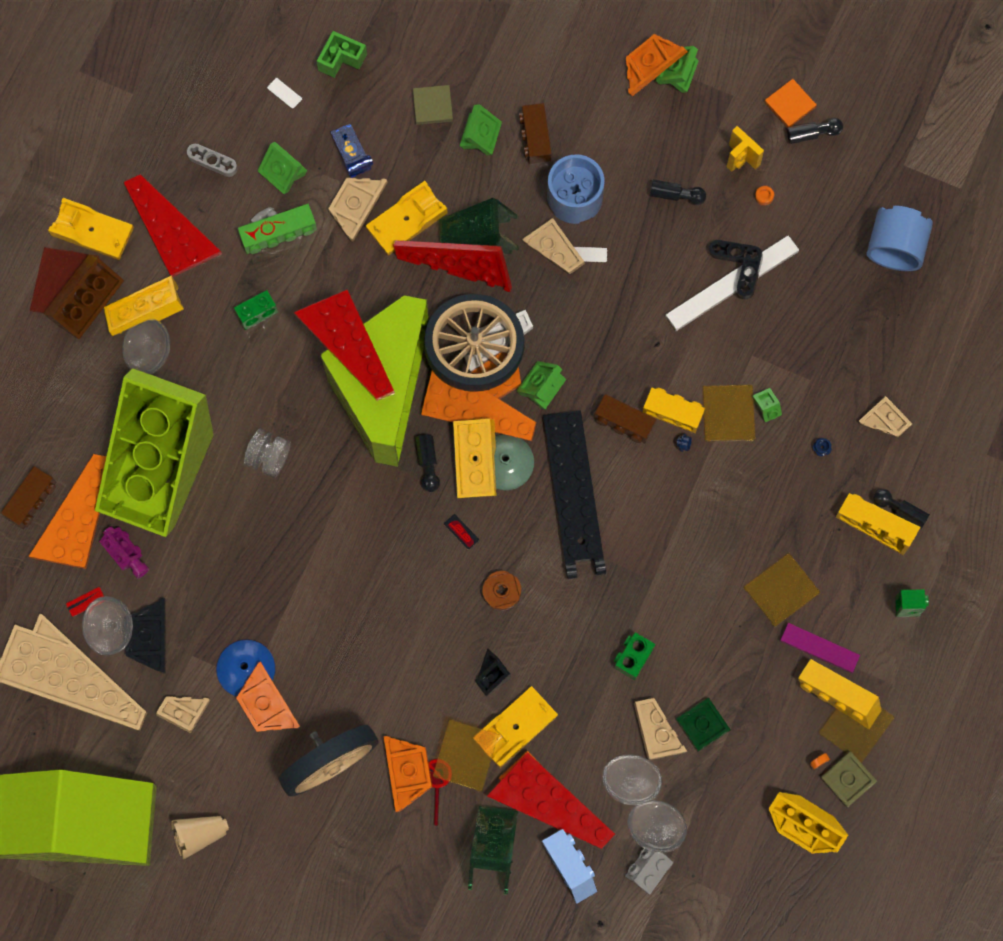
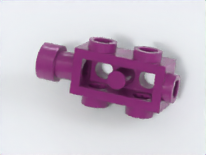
[99,526,149,579]

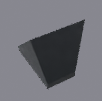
[475,648,511,696]

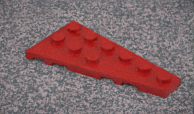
[124,174,222,278]
[393,240,512,292]
[294,290,395,401]
[487,752,615,849]

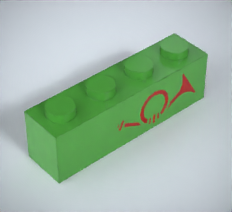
[238,204,317,254]

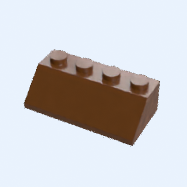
[44,255,124,339]

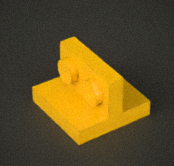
[727,126,764,172]

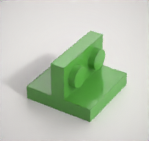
[656,46,699,93]
[460,104,502,155]
[258,142,307,194]
[517,361,566,409]

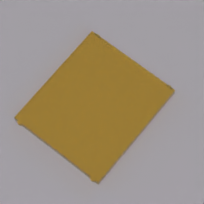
[703,385,755,442]
[744,553,821,627]
[819,708,895,763]
[433,719,499,791]

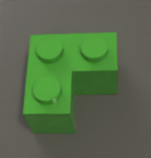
[317,31,367,78]

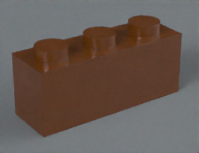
[519,103,552,164]
[594,394,656,444]
[1,466,56,530]

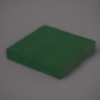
[676,697,731,752]

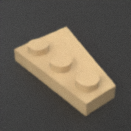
[522,218,585,274]
[634,698,687,761]

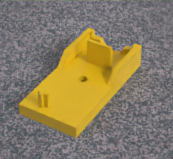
[366,181,448,256]
[48,198,134,260]
[104,276,184,336]
[453,419,497,498]
[473,686,558,769]

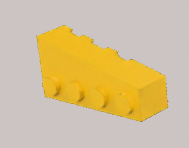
[836,493,921,555]
[798,659,882,729]

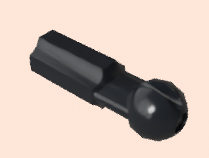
[787,118,843,144]
[650,179,706,205]
[416,434,440,492]
[873,489,930,529]

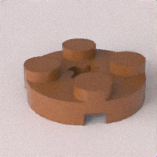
[482,571,521,610]

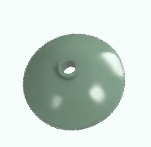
[477,435,534,491]

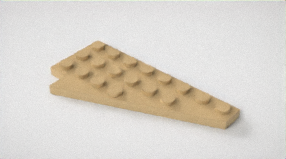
[0,614,147,731]

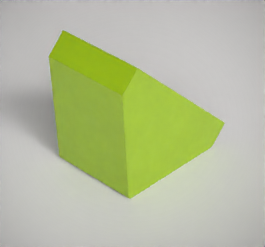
[321,296,429,467]
[95,368,213,537]
[0,770,157,866]

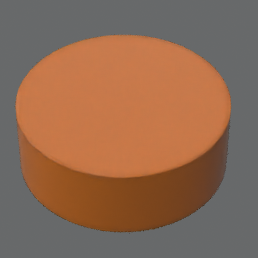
[755,186,774,206]
[810,753,830,770]

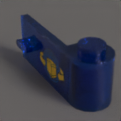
[330,124,373,178]

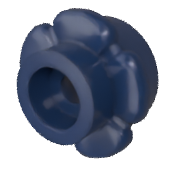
[677,433,692,452]
[813,438,832,456]

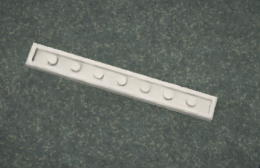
[665,236,799,331]

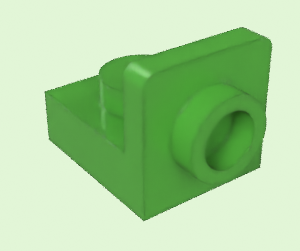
[753,388,782,422]

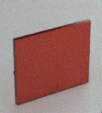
[30,247,99,313]

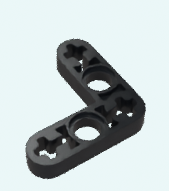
[709,240,763,299]

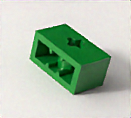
[895,589,929,617]

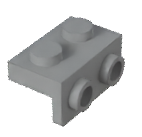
[625,845,673,895]

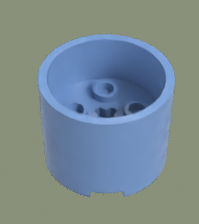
[547,155,604,224]
[867,206,933,271]

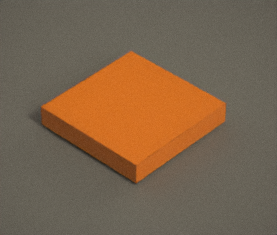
[764,79,817,128]

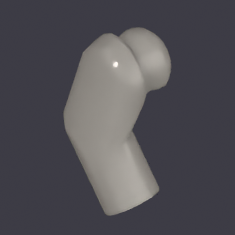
[250,207,277,223]

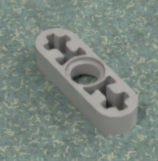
[187,144,238,177]

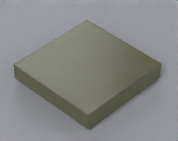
[413,85,453,125]
[821,751,877,808]

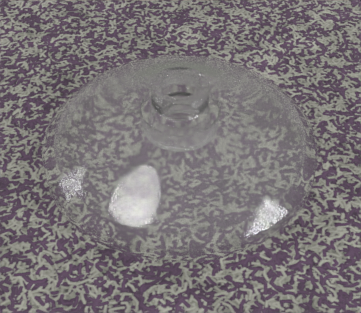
[123,318,170,374]
[82,596,133,655]
[602,755,662,805]
[627,800,687,853]

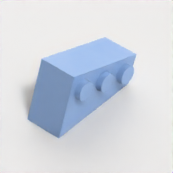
[542,829,597,904]

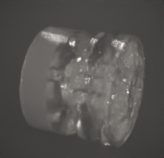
[244,428,291,478]

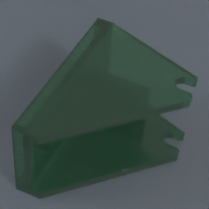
[439,198,519,254]
[468,806,518,895]

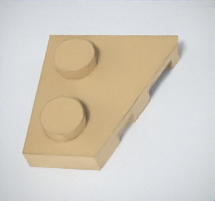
[859,396,912,438]
[156,697,210,733]

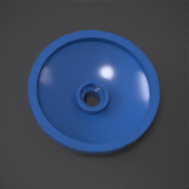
[217,640,276,697]

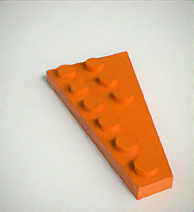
[421,370,536,441]
[29,454,107,569]

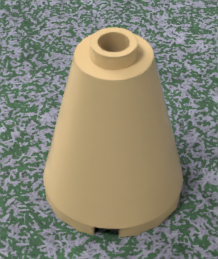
[171,816,229,859]

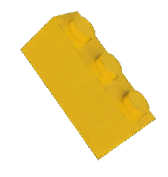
[643,388,705,434]

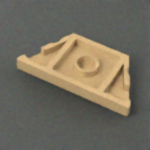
[328,178,388,242]

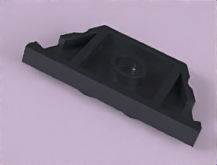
[125,598,166,674]

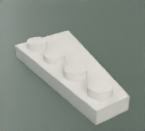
[457,310,533,372]

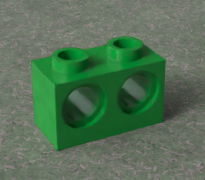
[234,290,278,330]
[614,632,656,681]

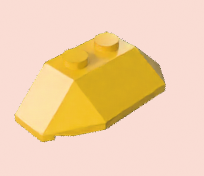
[769,792,848,853]

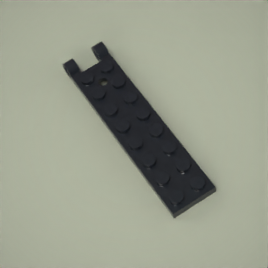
[543,410,606,580]

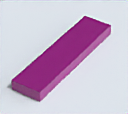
[780,623,860,674]

